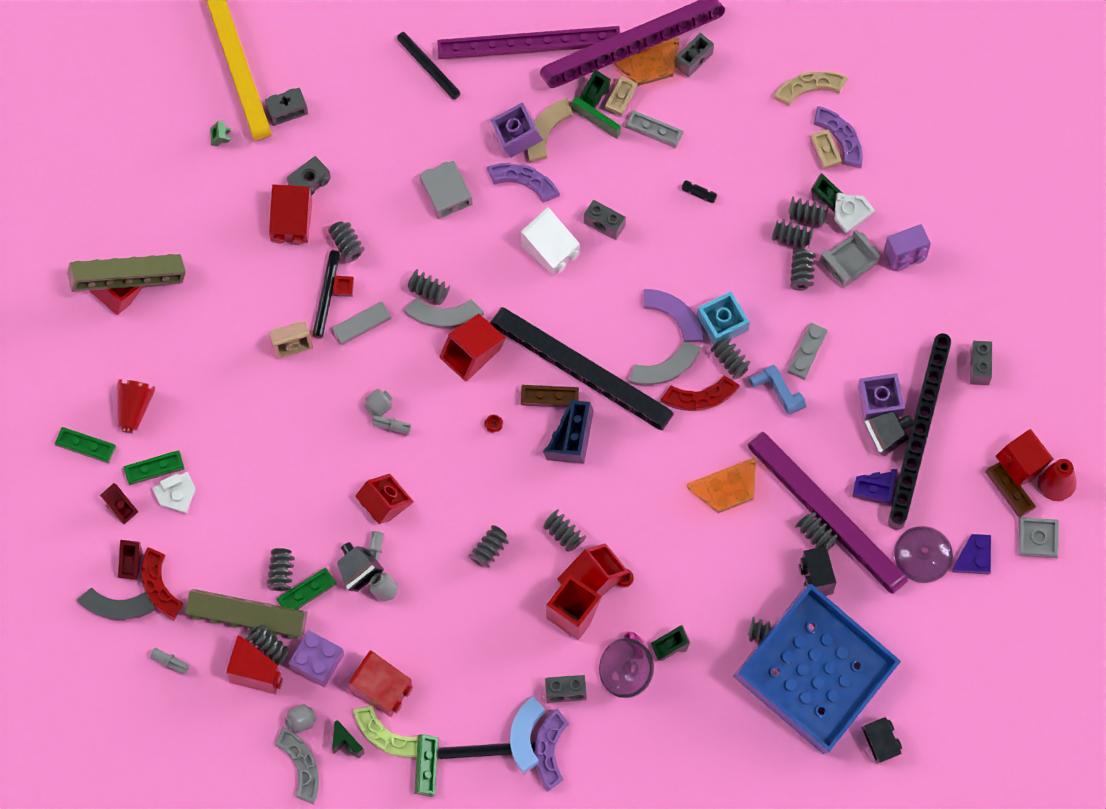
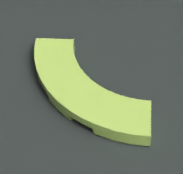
[353,706,418,758]

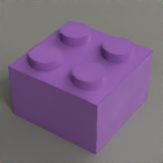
[490,102,543,158]
[883,224,931,271]
[858,373,905,421]
[289,630,345,688]

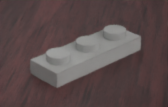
[787,322,828,380]

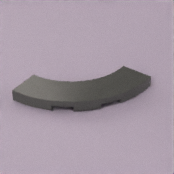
[77,587,156,621]

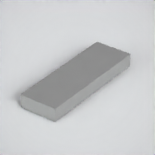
[625,110,684,148]
[332,301,392,345]

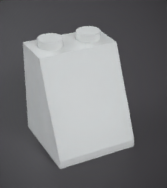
[521,207,580,276]

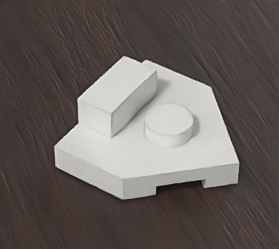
[834,193,875,234]
[152,472,196,514]

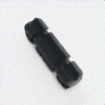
[682,180,717,203]

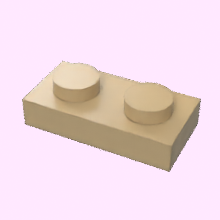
[605,76,638,116]
[811,129,842,170]

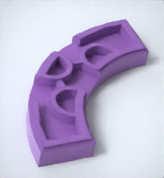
[814,106,863,168]
[487,163,560,203]
[644,289,703,342]
[534,708,569,792]

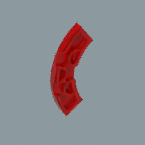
[660,375,740,411]
[142,547,183,621]

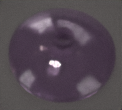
[894,526,953,583]
[599,638,654,698]

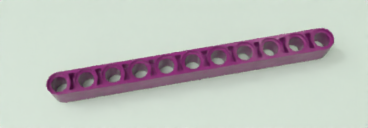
[540,0,725,88]
[747,432,908,594]

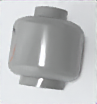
[364,389,393,417]
[369,572,398,602]
[285,704,316,733]

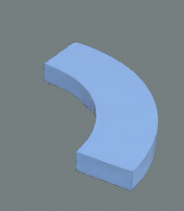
[510,696,545,774]

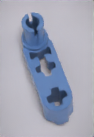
[748,364,807,415]

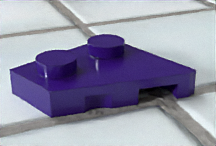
[852,469,897,505]
[952,534,991,574]

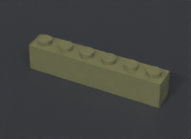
[67,254,186,292]
[185,589,308,639]

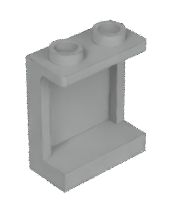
[420,160,473,219]
[820,229,880,288]

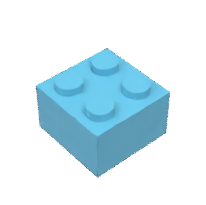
[697,291,750,345]

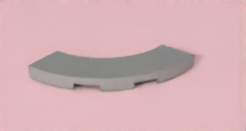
[404,298,484,328]
[629,341,701,386]
[275,727,319,805]

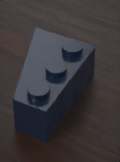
[543,400,594,464]

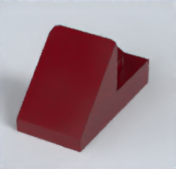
[99,483,138,525]
[118,539,143,580]

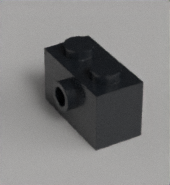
[861,717,902,764]

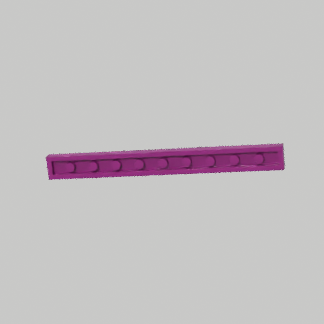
[437,26,620,59]

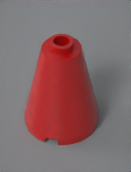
[117,379,156,434]
[1038,459,1077,501]

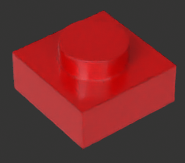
[333,275,354,297]

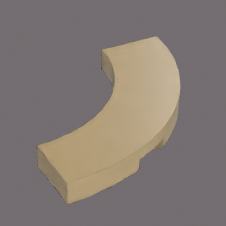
[773,71,848,106]
[528,98,573,163]

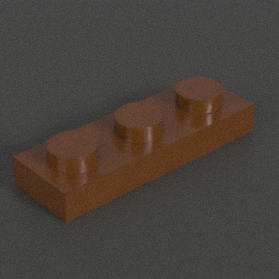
[521,385,579,407]
[985,462,1036,518]

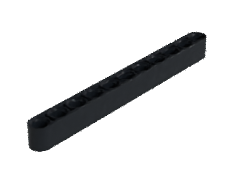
[490,307,674,430]
[888,333,951,530]

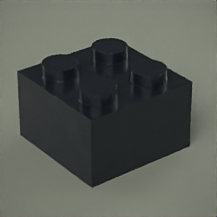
[798,546,837,596]

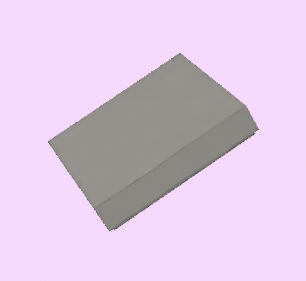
[1018,517,1059,559]

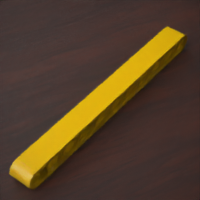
[206,0,272,141]

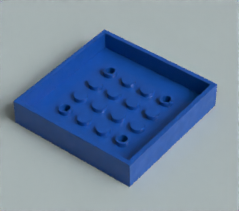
[732,584,901,754]

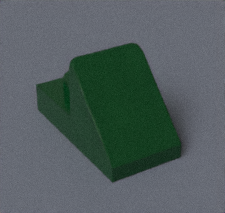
[579,69,611,109]
[811,173,844,212]
[651,625,690,661]
[332,720,365,758]

